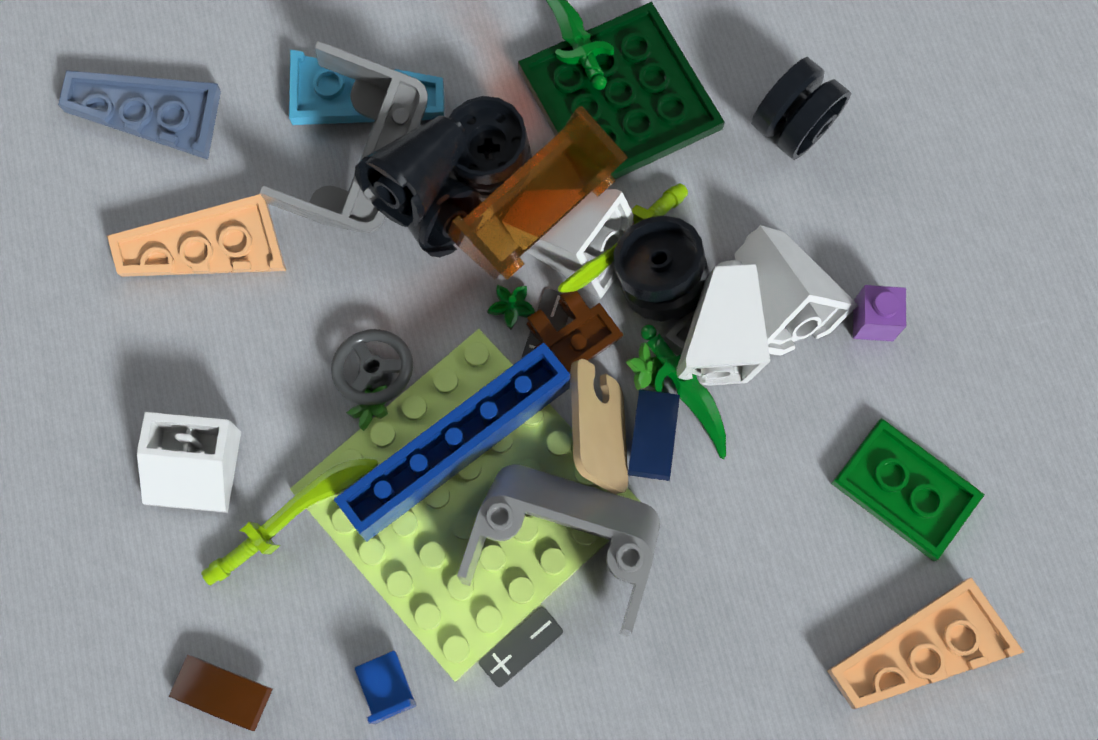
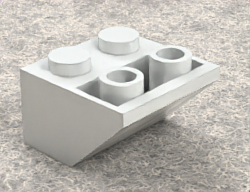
[137,412,241,513]

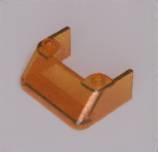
[448,105,628,280]

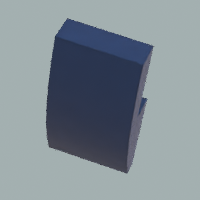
[628,390,680,481]

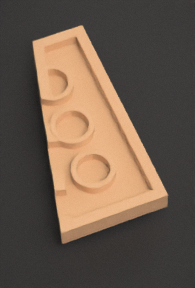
[107,194,286,277]
[827,577,1024,709]

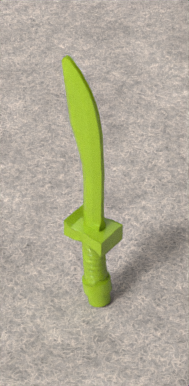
[558,183,688,293]
[201,459,379,586]

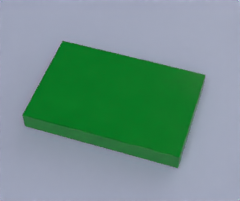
[831,418,985,562]

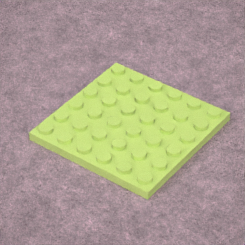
[290,329,641,682]

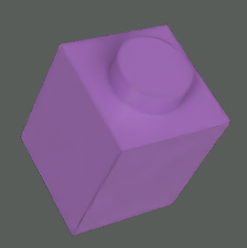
[853,285,907,342]

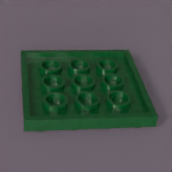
[518,2,725,190]

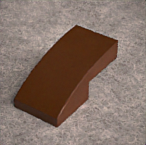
[169,654,273,731]

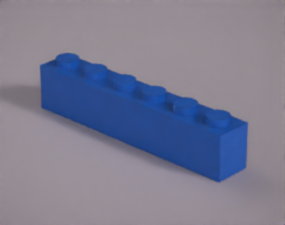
[334,343,571,542]

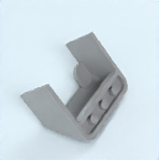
[260,40,428,233]
[457,464,660,637]

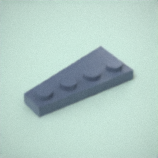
[58,70,221,160]

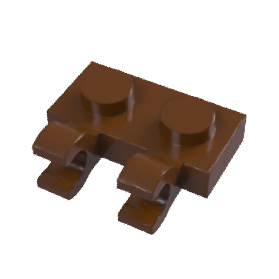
[526,291,623,374]

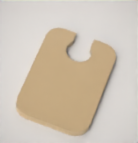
[570,359,628,495]

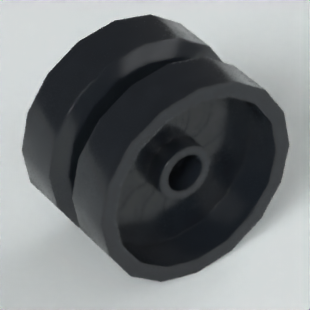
[751,56,852,160]
[614,215,709,322]

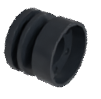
[449,96,533,199]

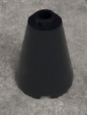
[355,116,467,227]
[408,176,485,257]

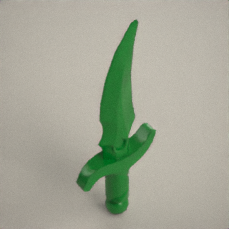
[546,0,614,90]
[641,324,726,459]

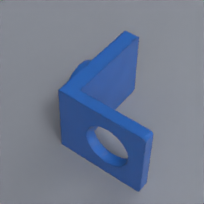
[355,651,417,724]

